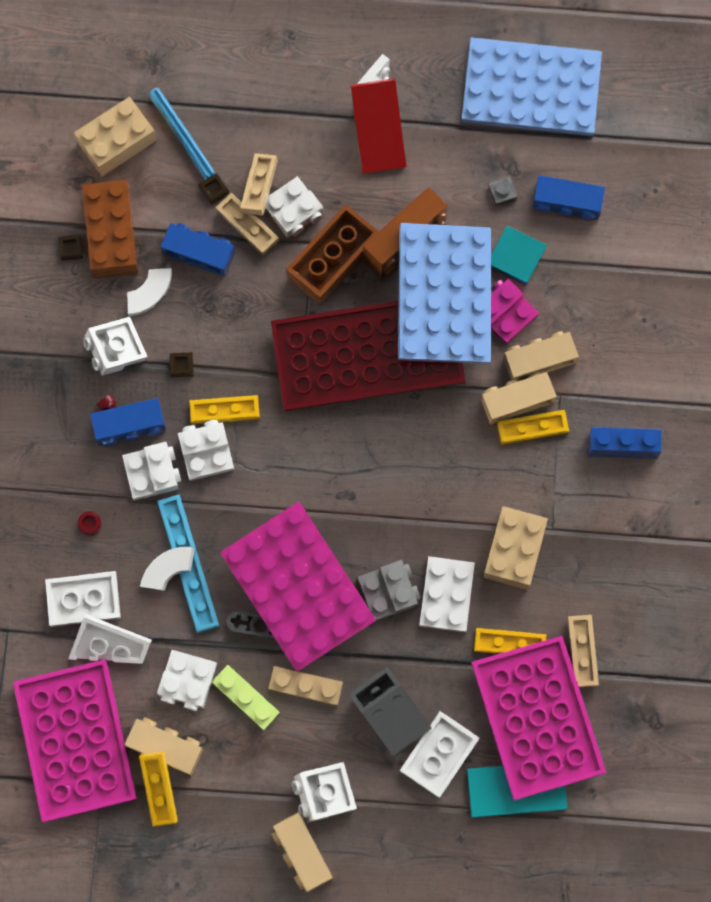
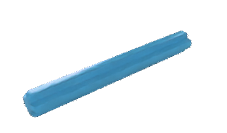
[149,88,215,180]

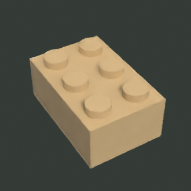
[74,96,157,176]
[483,506,548,590]

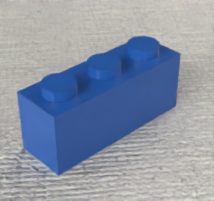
[532,175,605,221]
[161,223,235,277]
[90,398,166,447]
[589,427,662,458]

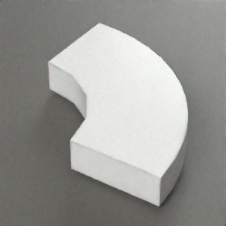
[127,268,172,316]
[140,547,195,591]

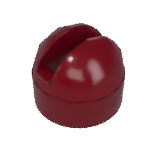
[96,394,116,411]

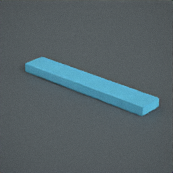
[157,494,220,634]

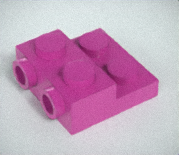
[491,279,539,345]

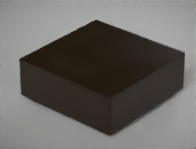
[198,173,230,204]
[58,234,83,261]
[170,352,194,377]

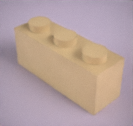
[503,331,579,381]
[481,372,557,425]
[124,717,203,776]
[272,812,333,893]

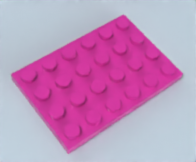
[220,501,376,672]
[471,636,606,801]
[13,659,137,823]

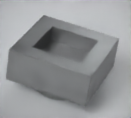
[488,177,517,206]

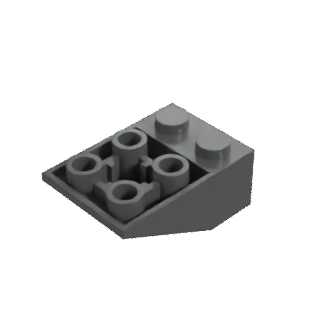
[349,666,432,757]

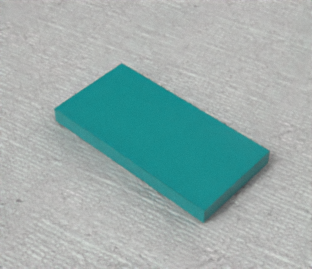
[467,766,568,818]

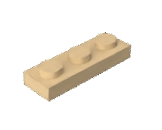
[240,153,278,215]
[216,193,279,255]
[567,615,599,688]
[268,666,343,706]

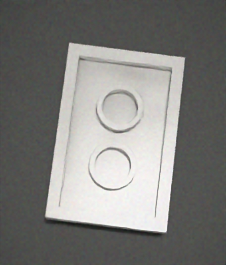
[419,556,475,633]
[45,571,121,627]
[400,711,479,798]

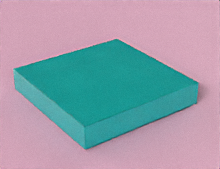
[491,226,547,285]

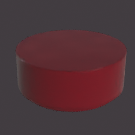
[78,511,102,536]

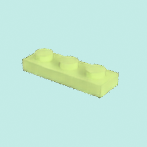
[212,665,280,730]

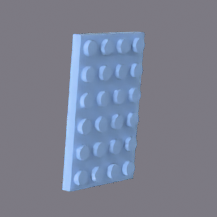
[461,38,602,136]
[398,223,491,364]

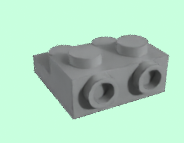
[358,560,421,622]

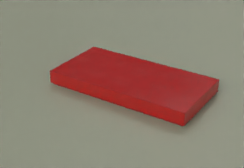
[350,78,407,174]

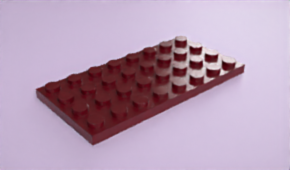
[271,301,466,412]

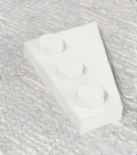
[68,615,152,664]

